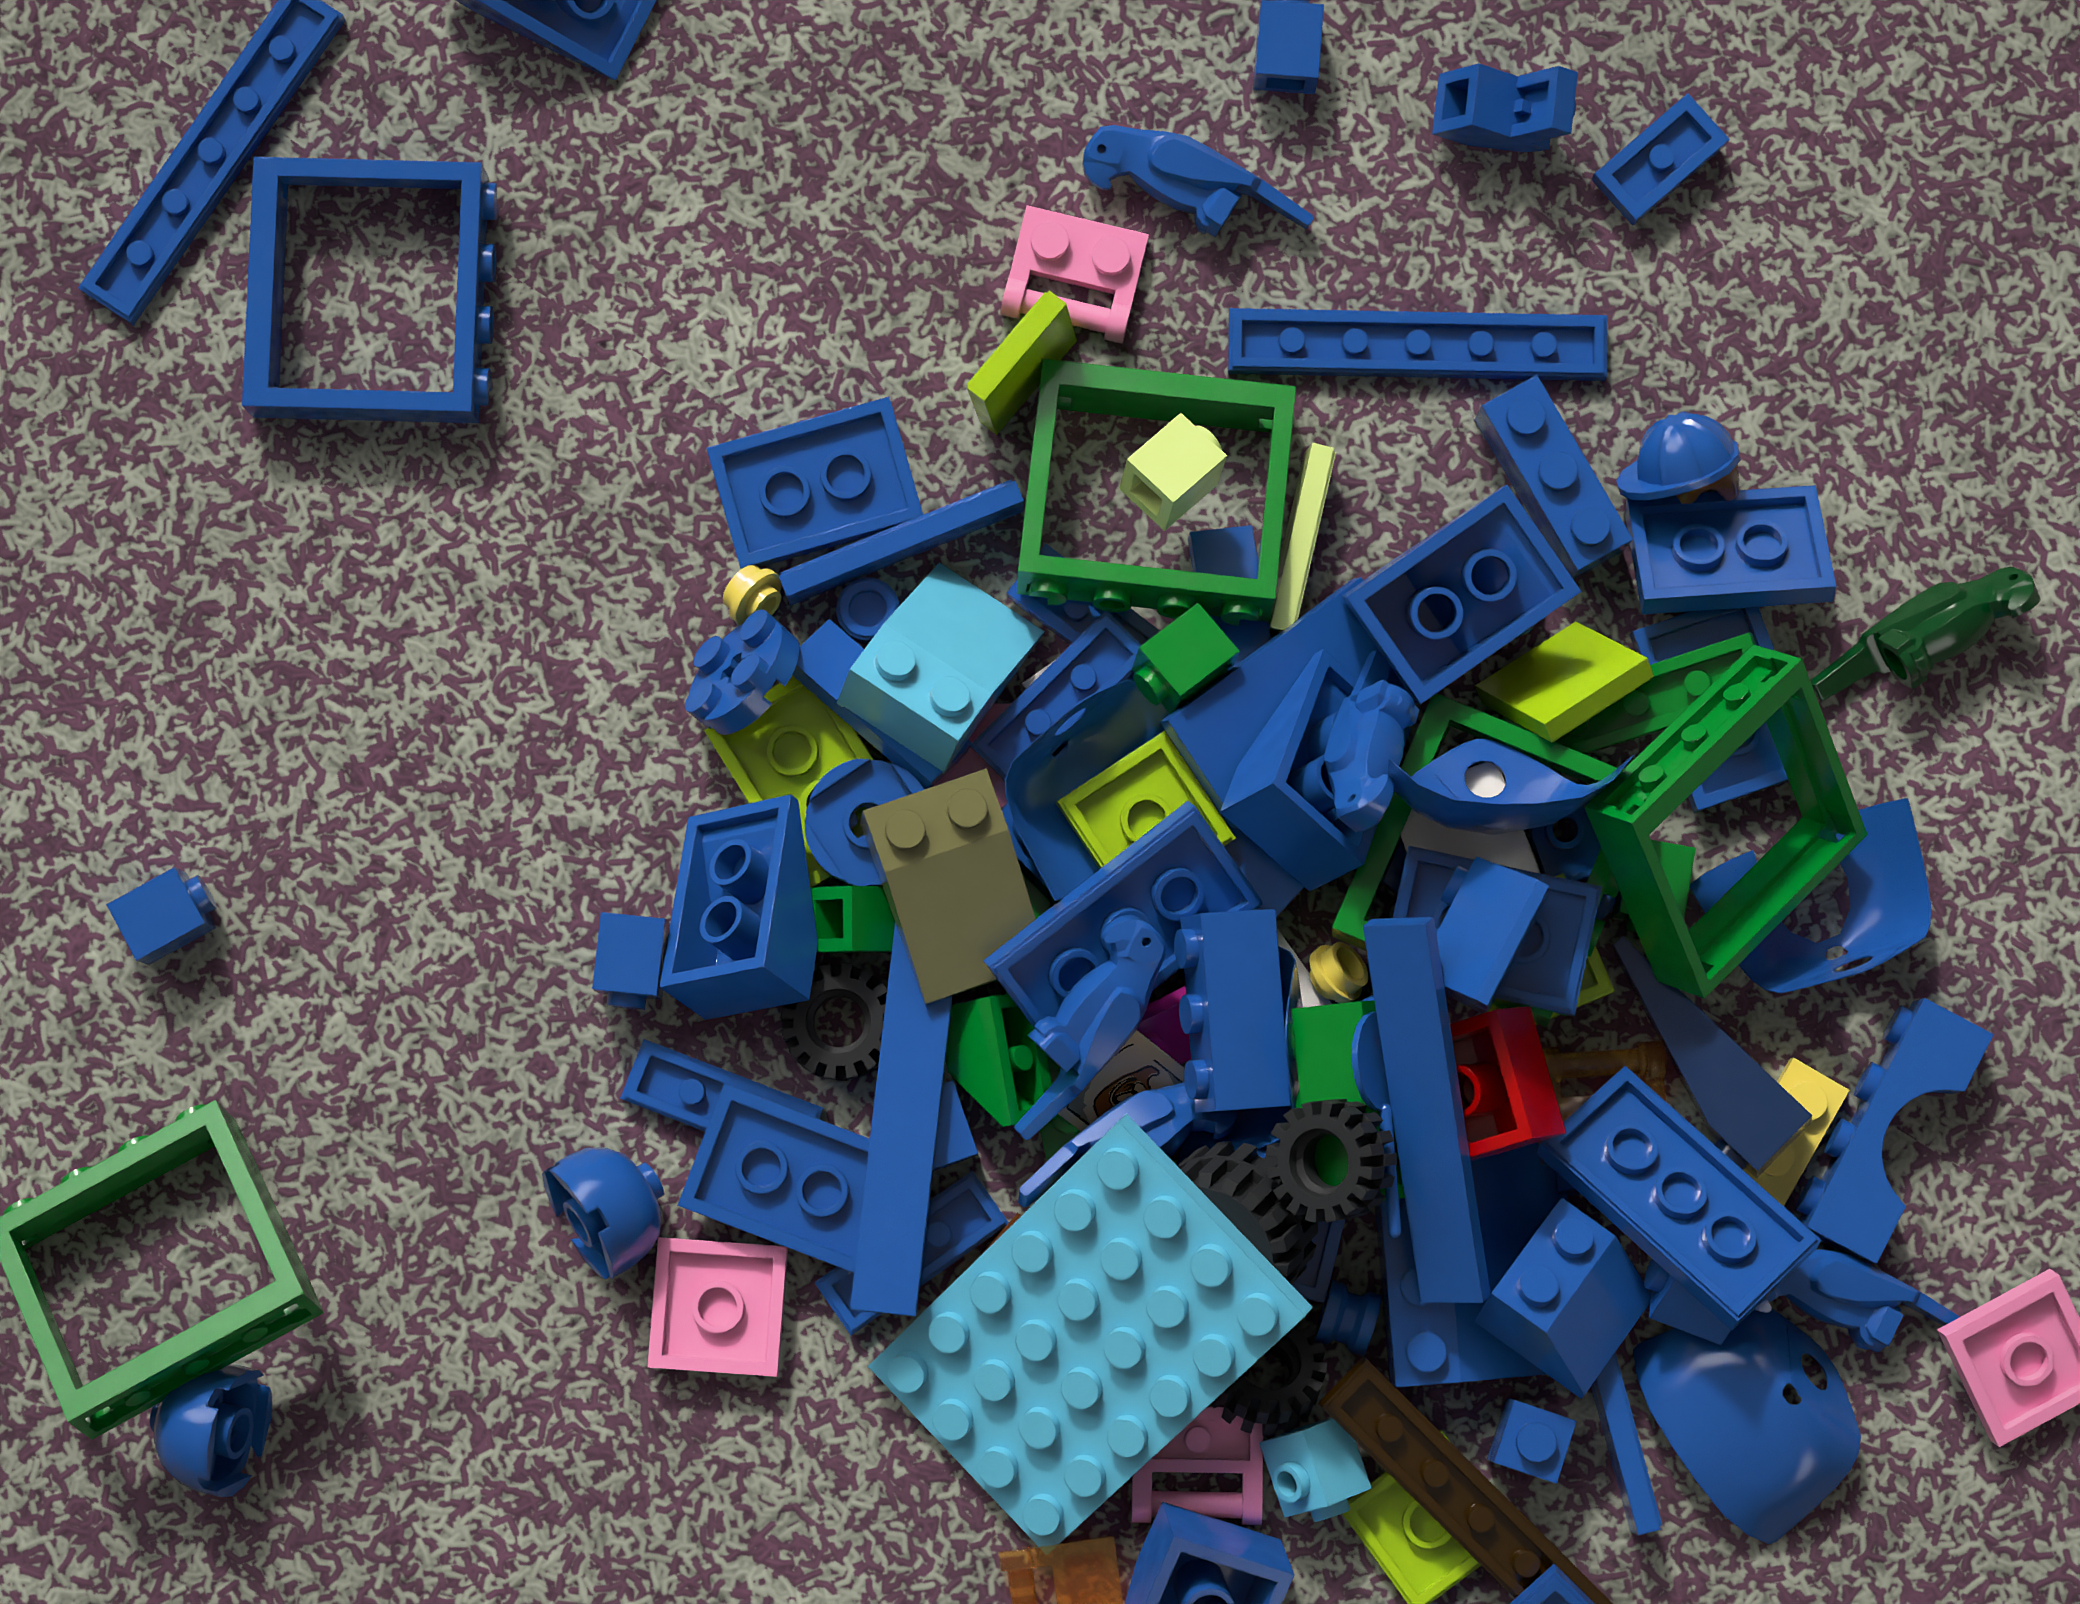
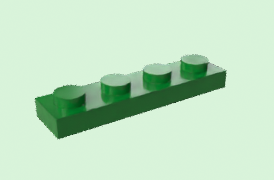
[1506,632,1756,767]

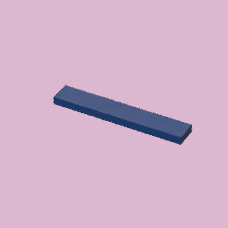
[78,0,346,326]
[1228,308,1607,381]
[1363,917,1491,1303]
[850,922,953,1317]

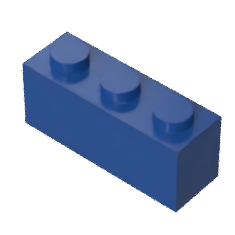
[1474,375,1633,580]
[1174,909,1291,1113]

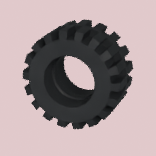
[1178,1141,1318,1285]

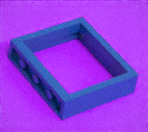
[242,157,499,423]

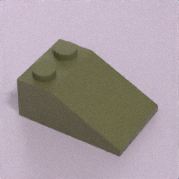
[860,768,1035,1005]

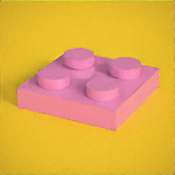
[648,1237,788,1377]
[1937,1269,2080,1447]

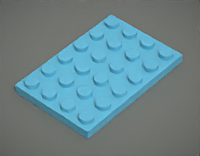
[868,1114,1313,1555]

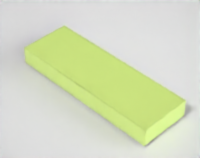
[1268,443,1336,637]

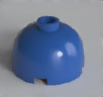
[542,1147,664,1280]
[150,1364,272,1497]

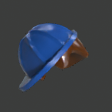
[1616,411,1741,504]

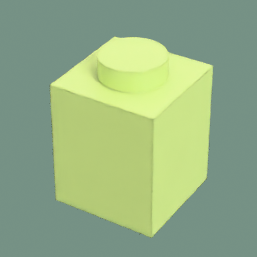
[1119,413,1227,531]

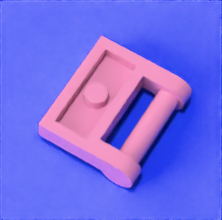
[1000,206,1149,344]
[1131,1406,1263,1525]

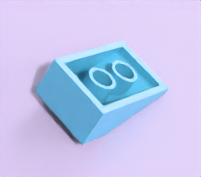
[837,563,1045,774]

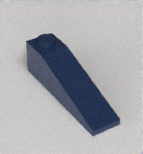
[1613,936,1813,1178]

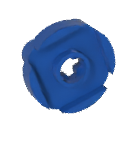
[685,609,799,735]
[805,759,924,887]

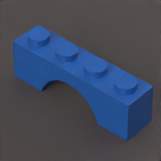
[1795,998,1994,1264]

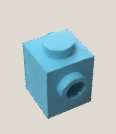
[1259,1418,1372,1522]

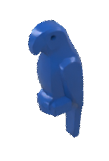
[1082,125,1313,237]
[1324,650,1419,832]
[1014,915,1167,1140]
[1018,1082,1238,1207]
[1754,1249,1960,1353]

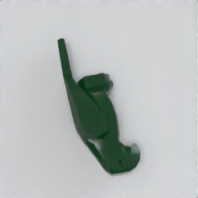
[1810,566,2041,702]

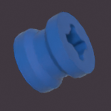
[1314,1280,1382,1356]

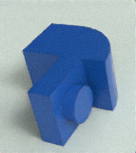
[1432,63,1578,152]

